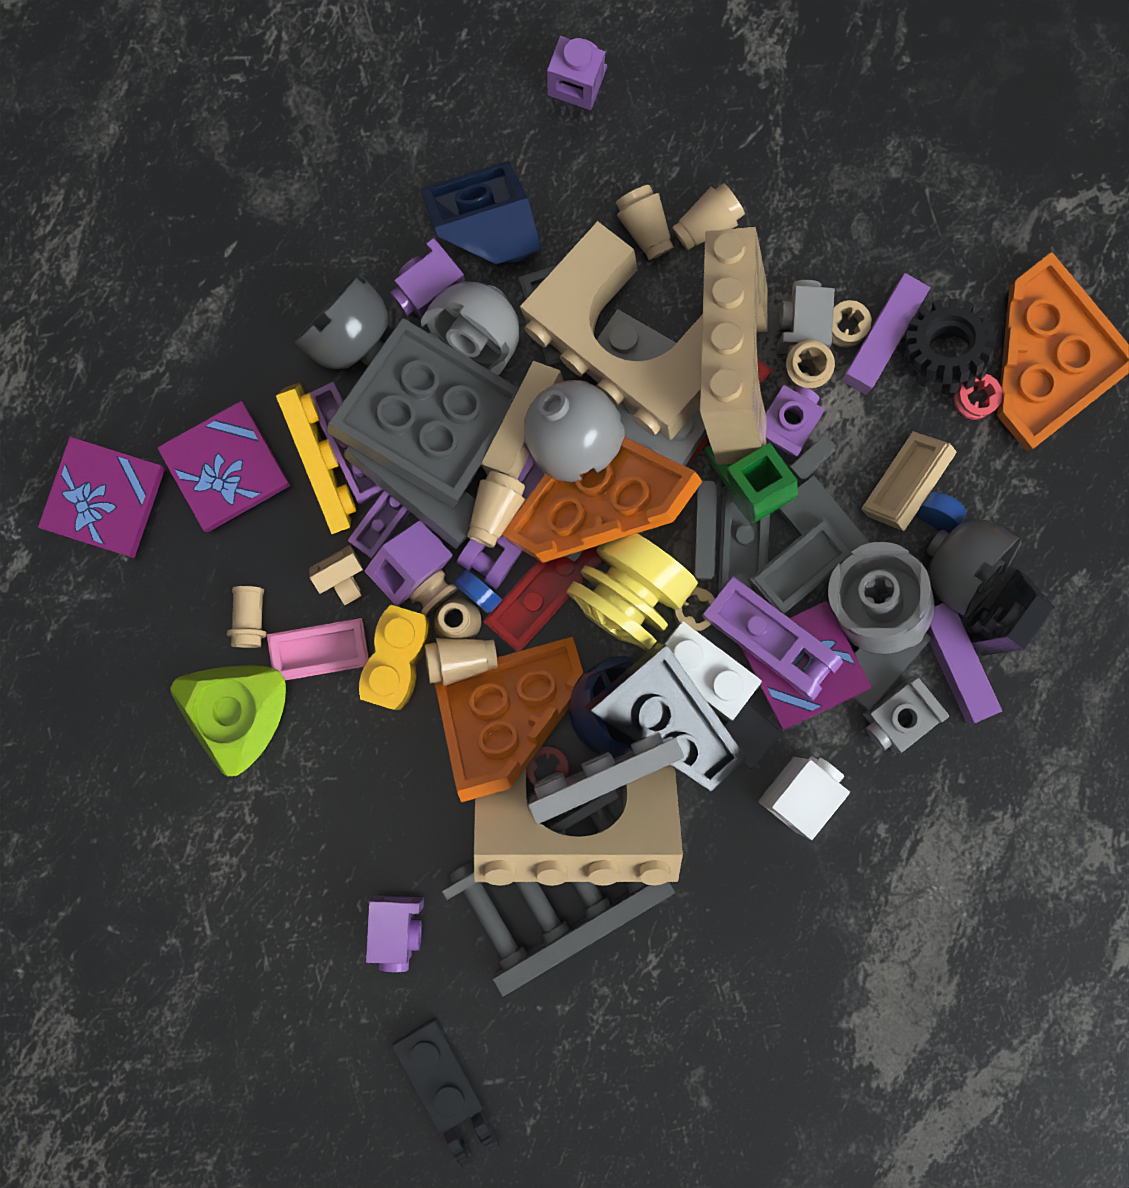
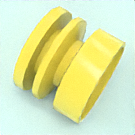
[566,533,698,651]

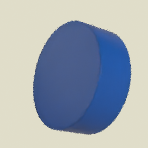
[916,491,967,532]
[455,569,502,613]

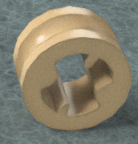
[832,300,872,348]
[409,570,458,616]
[673,587,715,631]

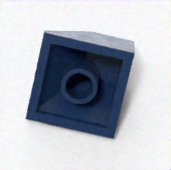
[421,161,541,264]

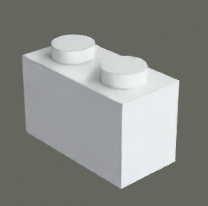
[664,621,762,721]
[758,756,850,840]

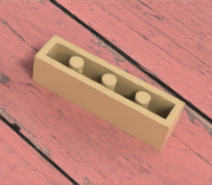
[481,361,564,480]

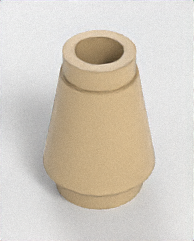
[672,183,745,251]
[616,185,674,261]
[786,340,835,388]
[467,471,525,548]
[434,598,481,639]
[424,638,498,686]

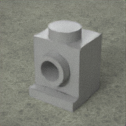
[776,280,835,354]
[863,677,950,753]

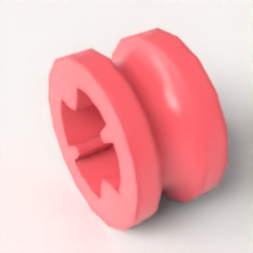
[953,374,1003,420]

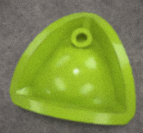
[170,665,286,777]

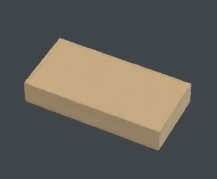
[861,431,957,531]

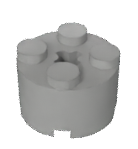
[828,542,934,654]

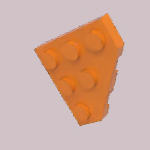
[997,252,1129,452]
[502,437,702,563]
[435,637,584,802]

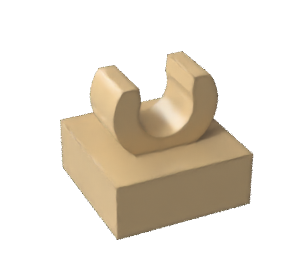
[309,544,363,605]

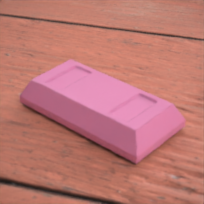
[267,618,369,680]

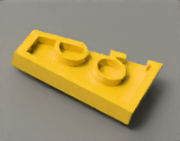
[276,382,356,534]

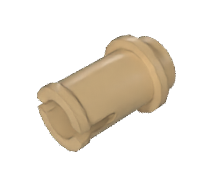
[227,586,266,648]

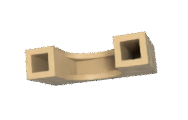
[520,221,703,441]
[700,227,768,464]
[474,765,683,886]

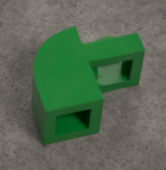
[705,442,798,523]

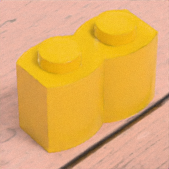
[359,605,431,710]

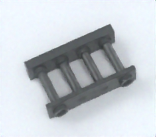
[442,790,675,997]

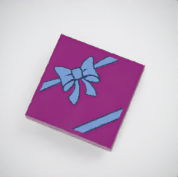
[157,401,291,533]
[38,437,165,558]
[740,601,872,731]

